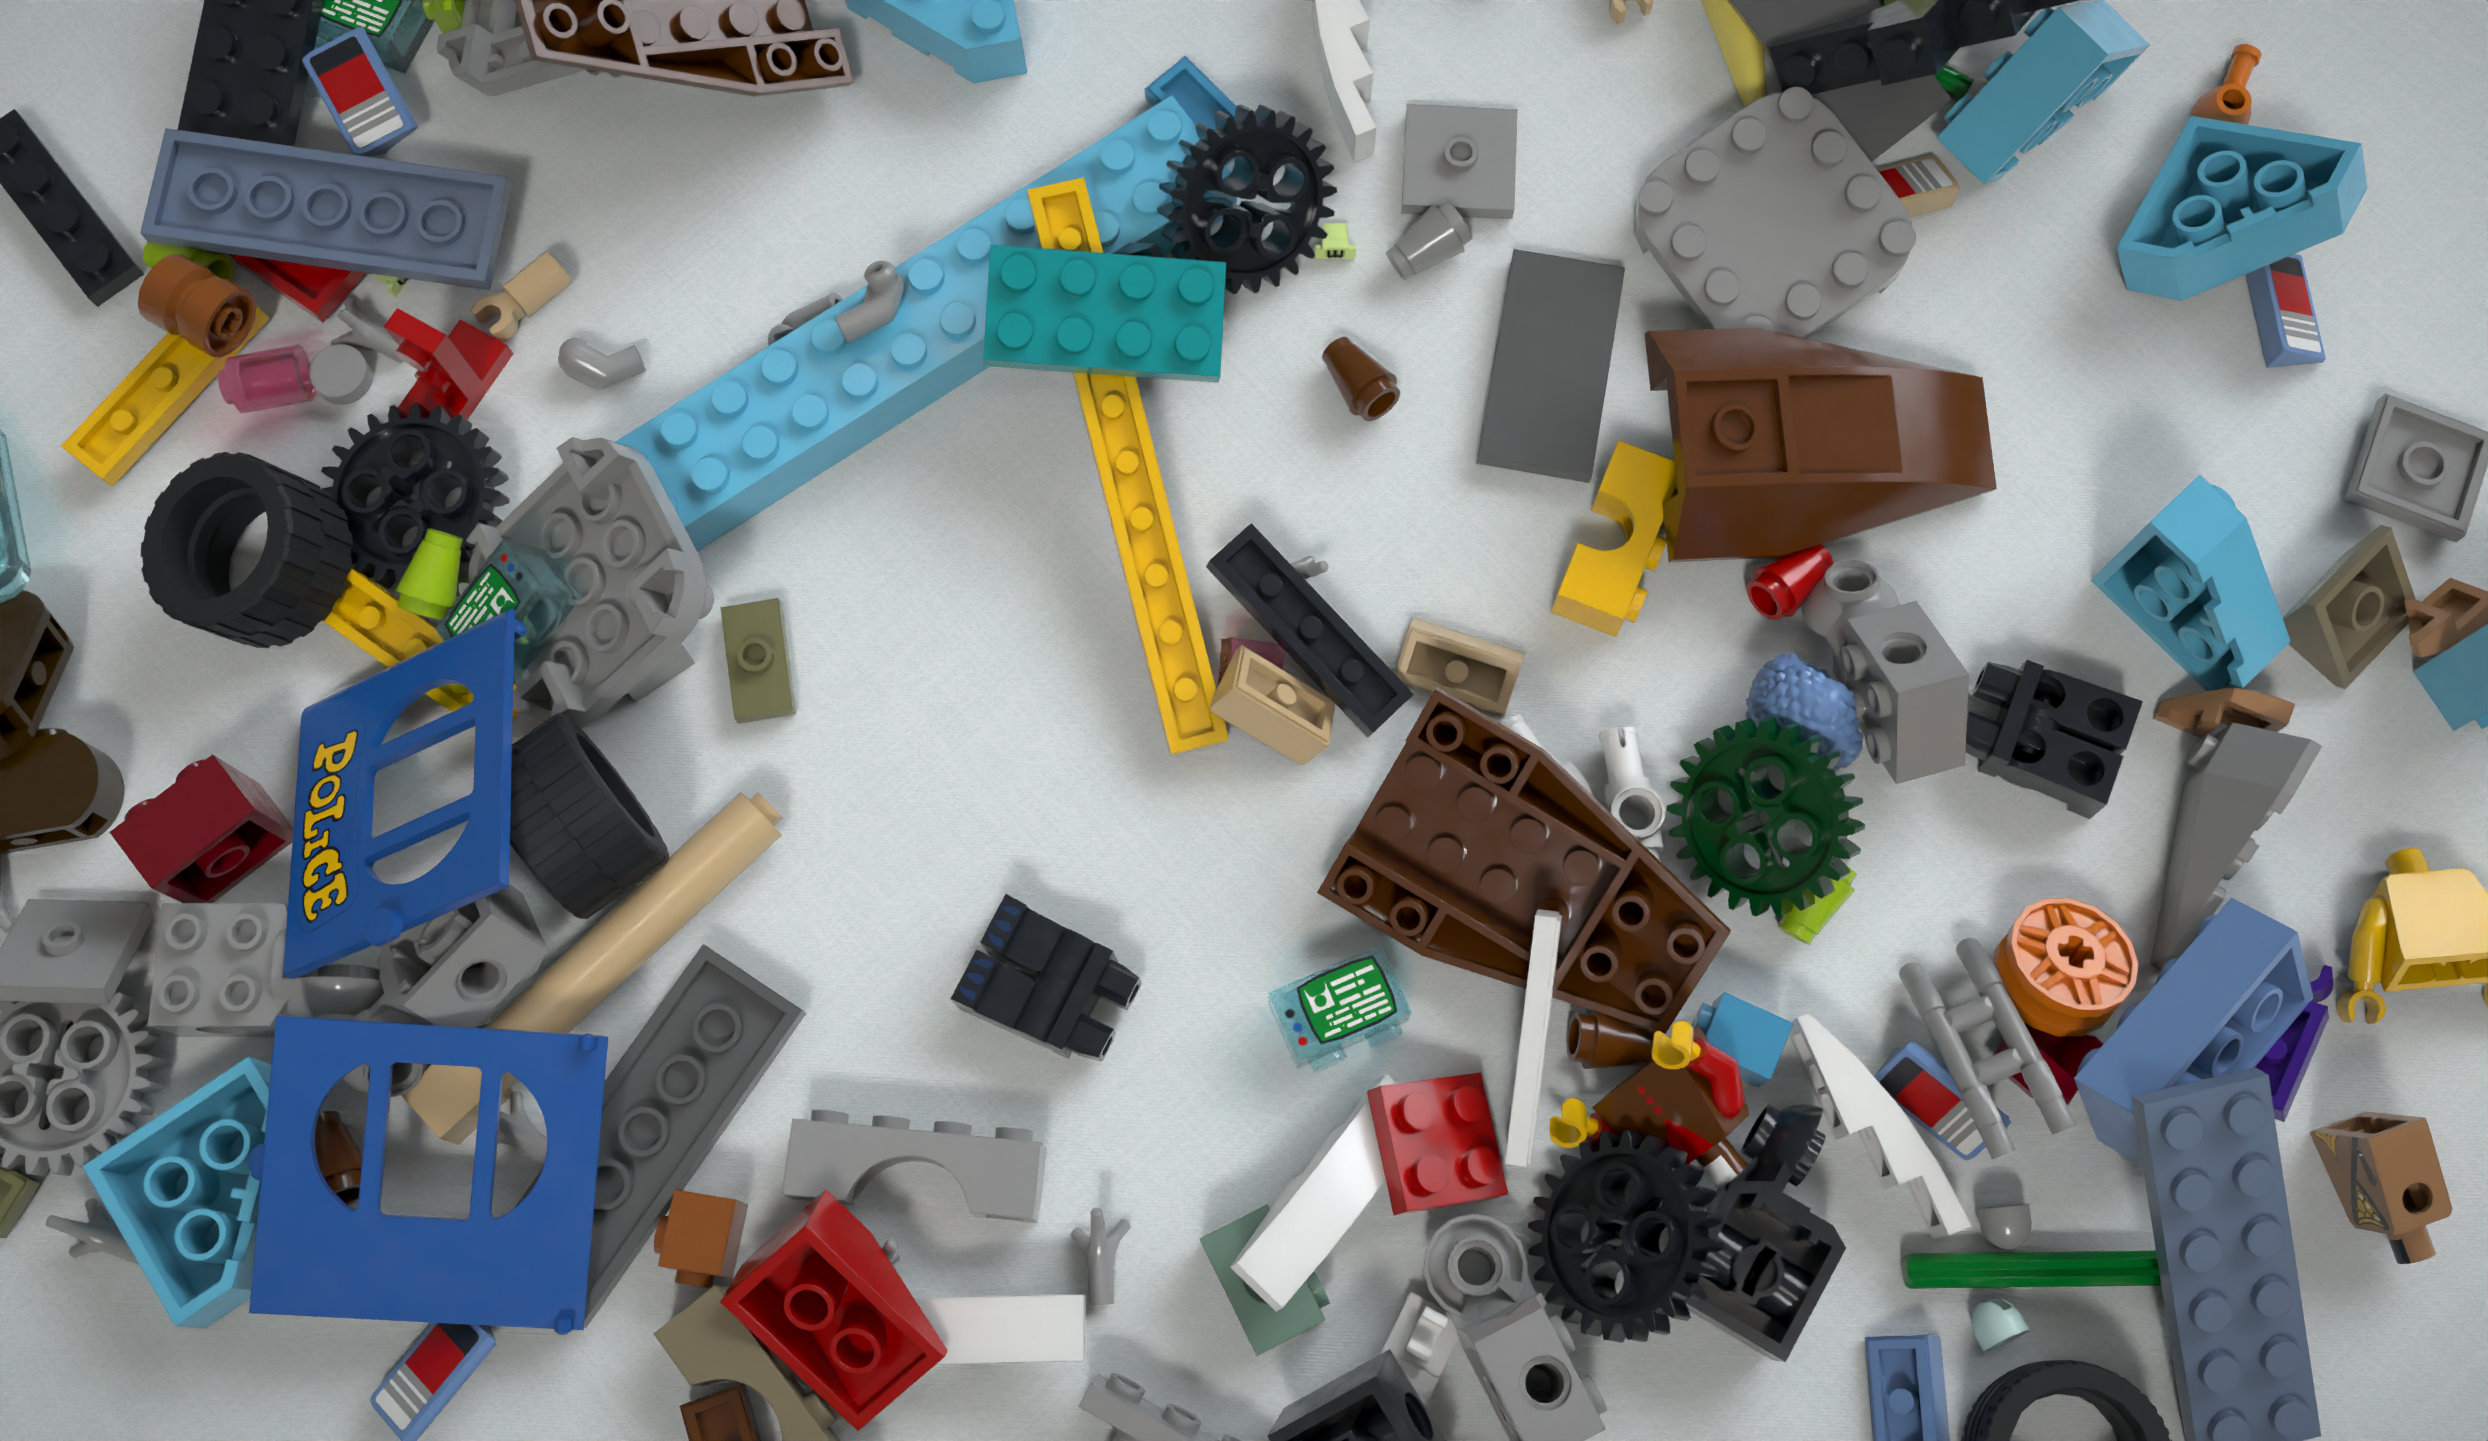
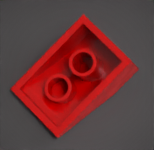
[720,1189,948,1431]

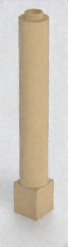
[401,792,783,1145]

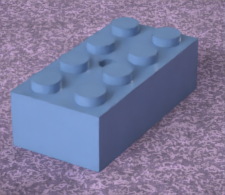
[2074,897,2314,1168]

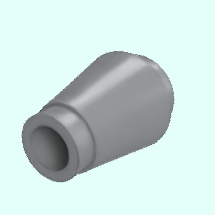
[1386,201,1473,280]

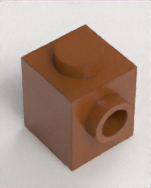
[654,1190,748,1288]

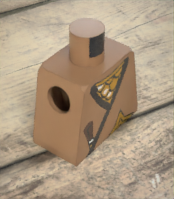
[2310,1111,2453,1264]

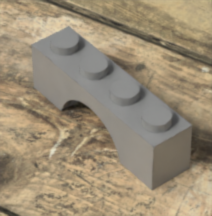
[782,1110,1046,1223]

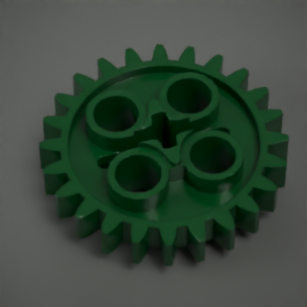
[1666,717,1865,917]

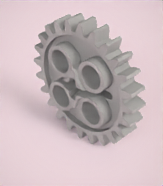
[0,992,165,1177]

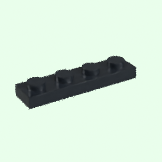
[0,109,145,307]
[1206,523,1414,738]

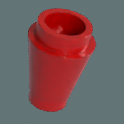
[1746,544,1833,620]

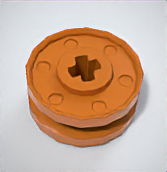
[1993,898,2139,1037]

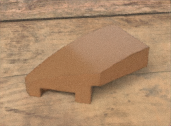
[2405,578,2488,657]
[2153,688,2295,738]

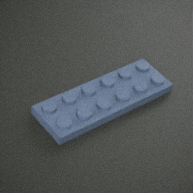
[140,128,512,290]
[2132,1067,2321,1441]

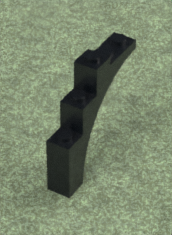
[1768,0,2080,94]

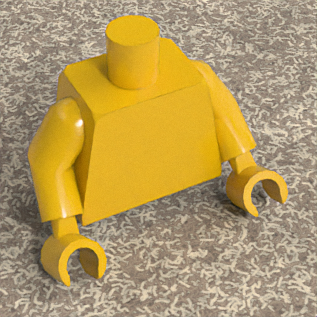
[2336,848,2488,1024]

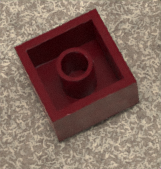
[109,754,293,903]

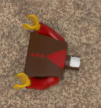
[1549,1020,1749,1188]

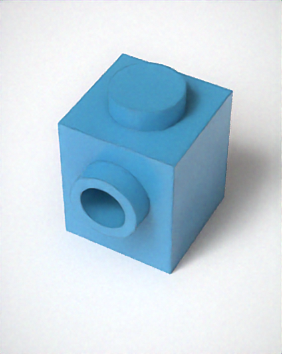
[1691,992,1794,1088]

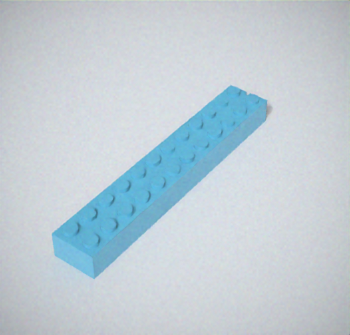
[615,95,1237,552]

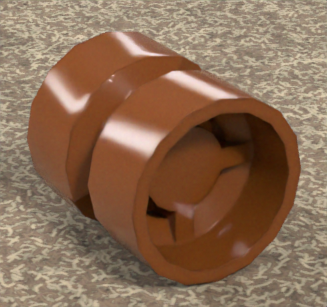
[138,254,257,358]

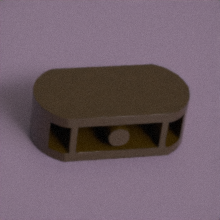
[0,590,74,760]
[0,728,124,854]

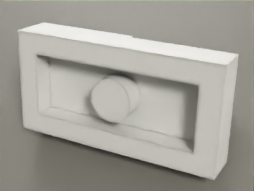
[1379,1292,1459,1407]

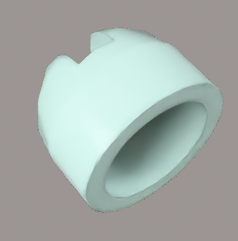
[1971,1298,2030,1353]

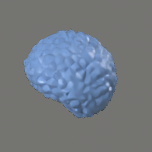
[1745,652,1864,772]

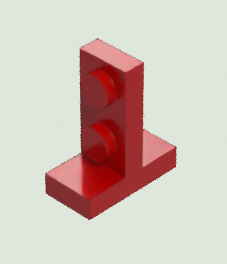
[384,308,513,420]

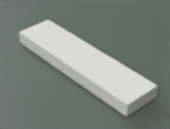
[1505,909,1562,1168]

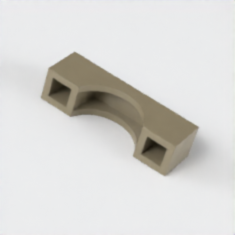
[653,1285,840,1441]

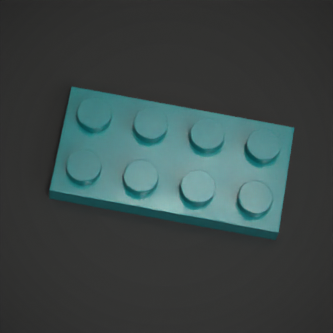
[983,245,1226,383]

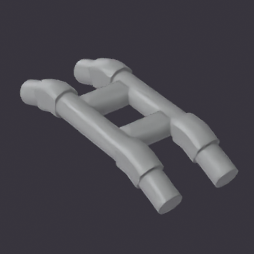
[1899,938,2076,1159]

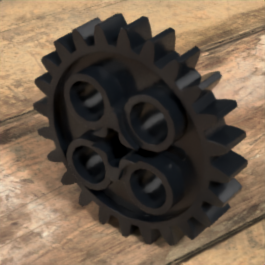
[1157,104,1337,294]
[321,402,510,589]
[1528,1130,1724,1343]

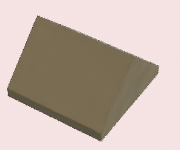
[2283,525,2416,689]

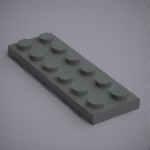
[514,944,806,1328]

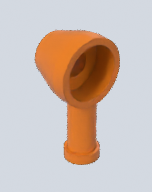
[2190,44,2262,125]

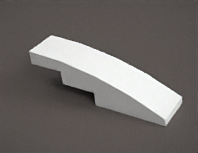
[1312,0,1376,163]
[1789,1013,1972,1239]
[1230,1073,1397,1312]
[915,1294,1086,1365]

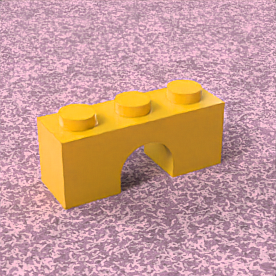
[1551,440,1678,637]

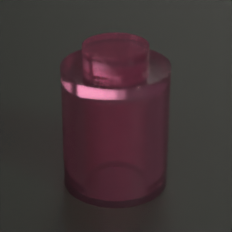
[218,344,315,413]

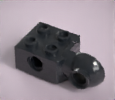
[1684,1104,1846,1362]
[1267,1349,1446,1441]

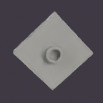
[1401,104,1518,219]
[2344,393,2488,542]
[0,899,153,1004]

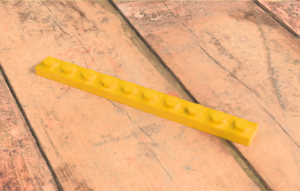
[1027,177,1229,756]

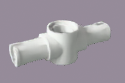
[1599,726,1665,861]

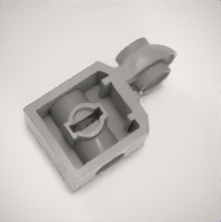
[1802,560,1969,784]
[342,884,549,1097]
[147,903,384,1037]
[1423,1214,1607,1441]

